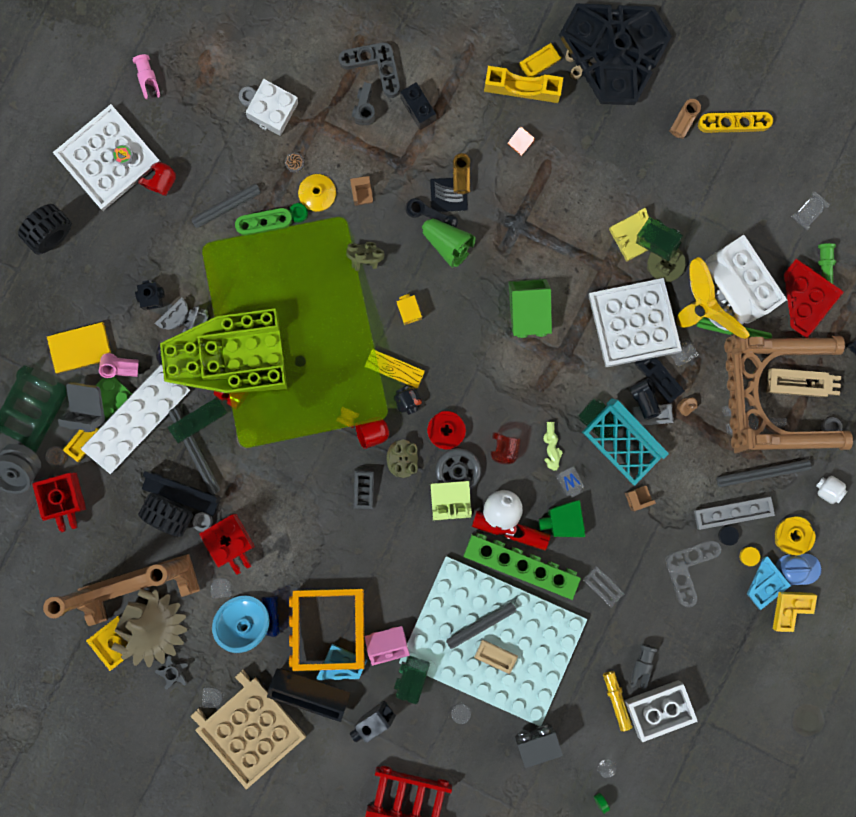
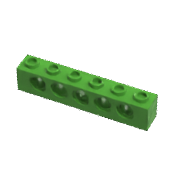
[463,533,581,600]

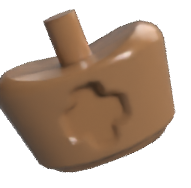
[677,397,698,416]

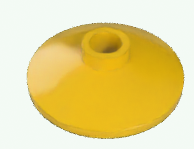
[298,174,336,212]

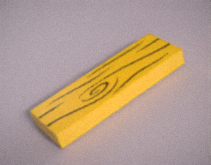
[365,349,425,389]

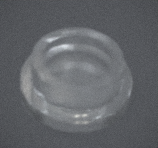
[597,759,617,778]

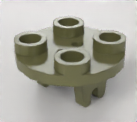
[346,242,385,271]
[647,244,686,283]
[387,439,418,478]

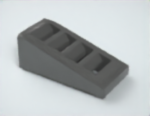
[354,468,374,509]

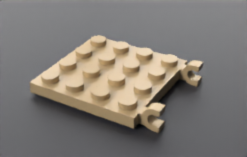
[191,670,306,789]

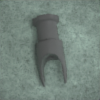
[630,644,658,690]

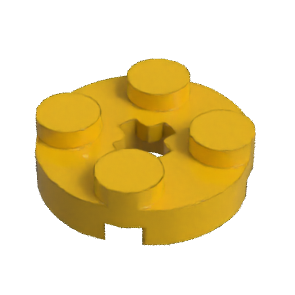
[775,517,816,555]

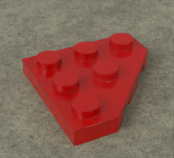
[784,259,844,338]

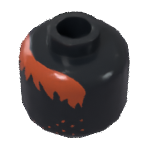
[394,385,422,415]

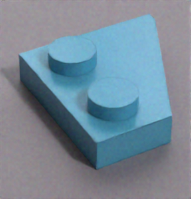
[747,556,791,610]
[317,644,367,681]

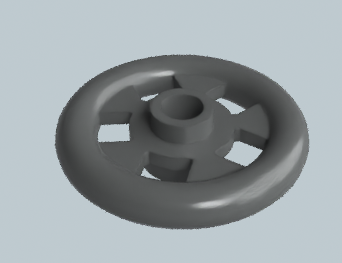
[435,448,481,490]

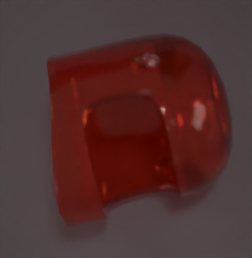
[491,432,521,465]

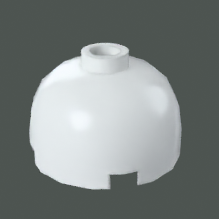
[483,490,523,530]

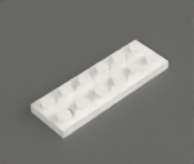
[81,364,190,474]

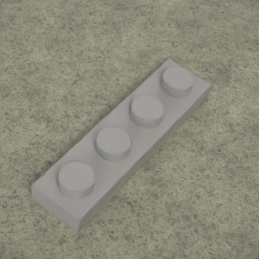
[694,497,775,530]

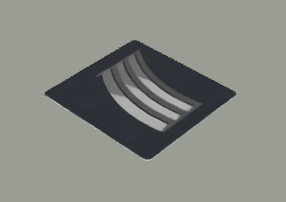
[430,178,468,212]

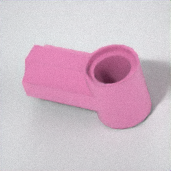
[99,353,139,378]

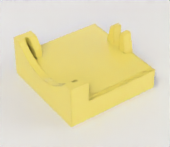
[609,208,663,262]

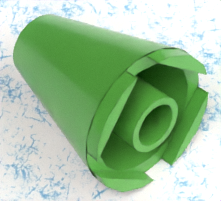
[422,218,476,268]

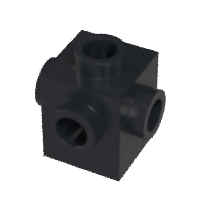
[135,280,165,310]

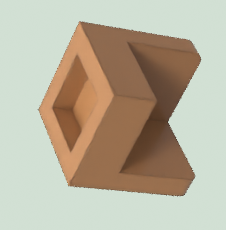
[350,176,373,206]
[625,486,656,511]

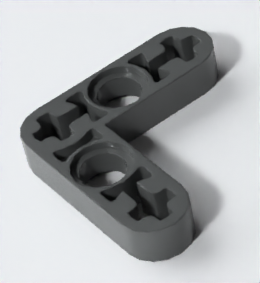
[339,43,400,98]

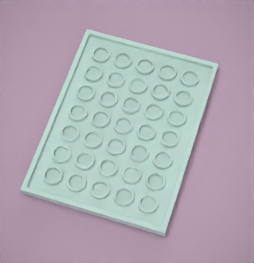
[399,556,587,726]

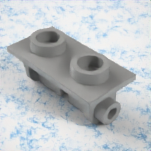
[182,307,209,333]

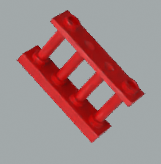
[365,766,452,817]

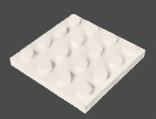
[53,104,160,211]
[588,278,682,367]

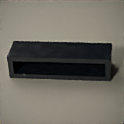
[267,668,350,722]

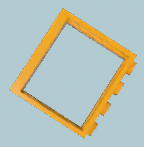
[289,589,365,671]

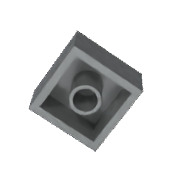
[515,724,563,768]

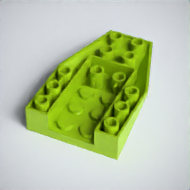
[160,309,287,393]

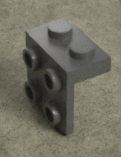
[58,382,105,432]

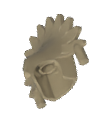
[111,588,187,667]

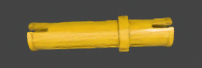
[603,671,632,731]

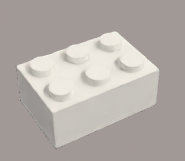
[624,680,698,742]

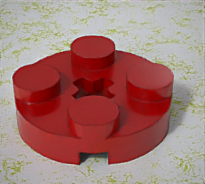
[427,411,466,450]

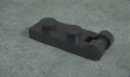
[634,357,685,404]

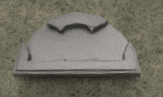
[154,297,189,330]

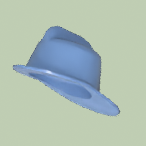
[775,554,821,585]

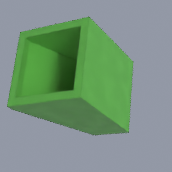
[509,279,552,338]

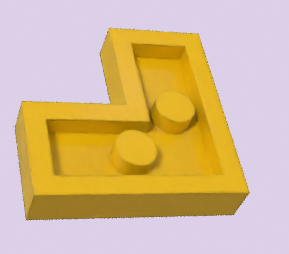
[773,592,817,632]

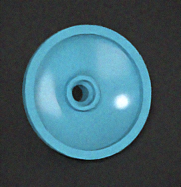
[212,596,269,653]

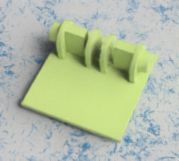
[431,481,472,520]

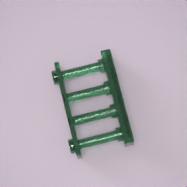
[0,365,67,453]

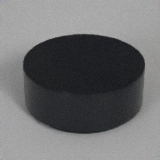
[718,526,739,546]

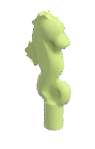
[543,422,563,471]

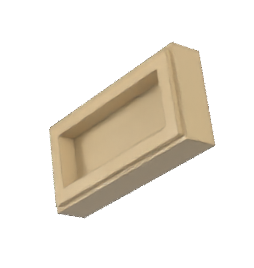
[474,639,518,674]

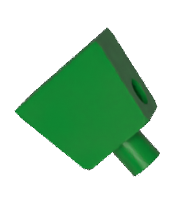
[539,500,585,537]

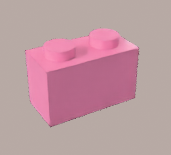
[365,626,410,666]

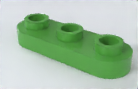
[235,208,292,236]

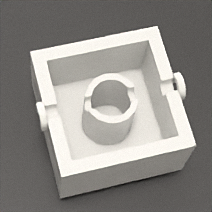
[246,79,298,136]

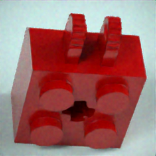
[32,473,86,532]
[199,514,255,575]

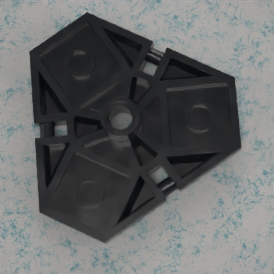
[559,3,672,105]

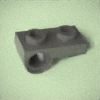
[352,82,375,126]

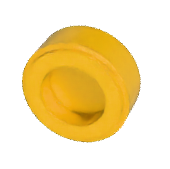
[739,547,760,566]

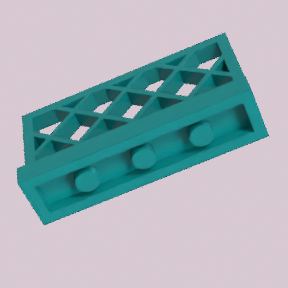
[582,398,669,486]

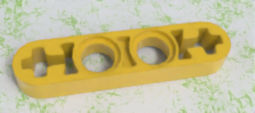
[698,112,773,133]

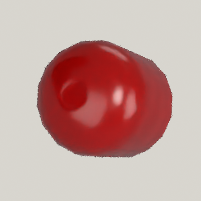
[138,162,176,196]
[355,417,389,449]

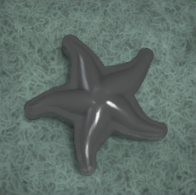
[155,655,189,690]

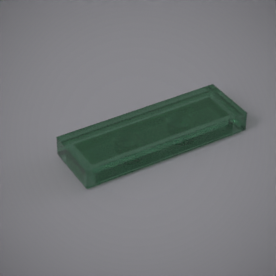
[167,397,227,444]

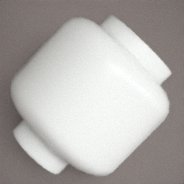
[817,476,848,504]

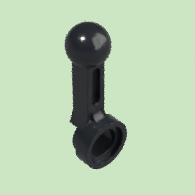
[405,198,458,227]

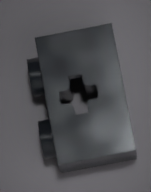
[400,82,436,130]

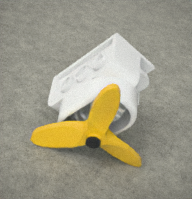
[676,235,787,339]

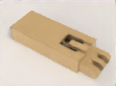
[767,368,841,397]

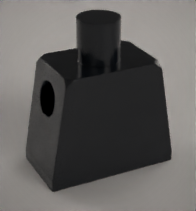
[350,700,396,743]

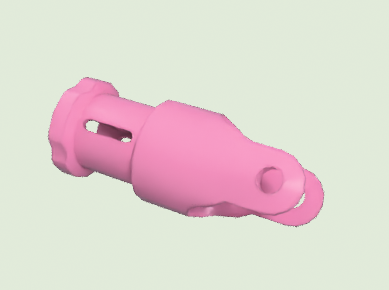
[132,54,160,99]

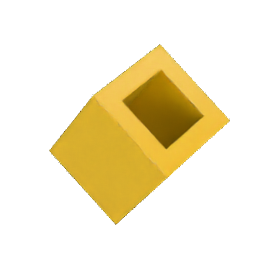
[396,294,422,325]

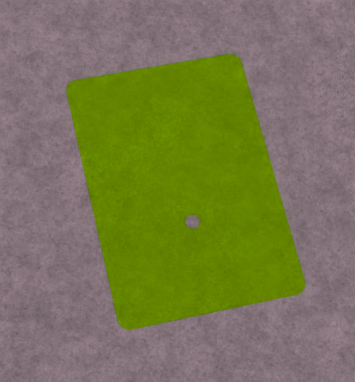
[202,217,388,448]

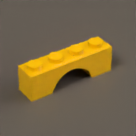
[484,66,563,103]

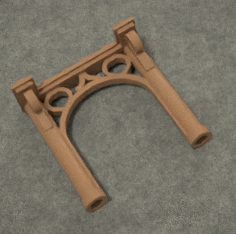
[724,334,853,453]
[43,554,200,626]

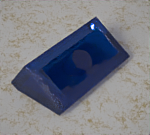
[262,596,280,637]

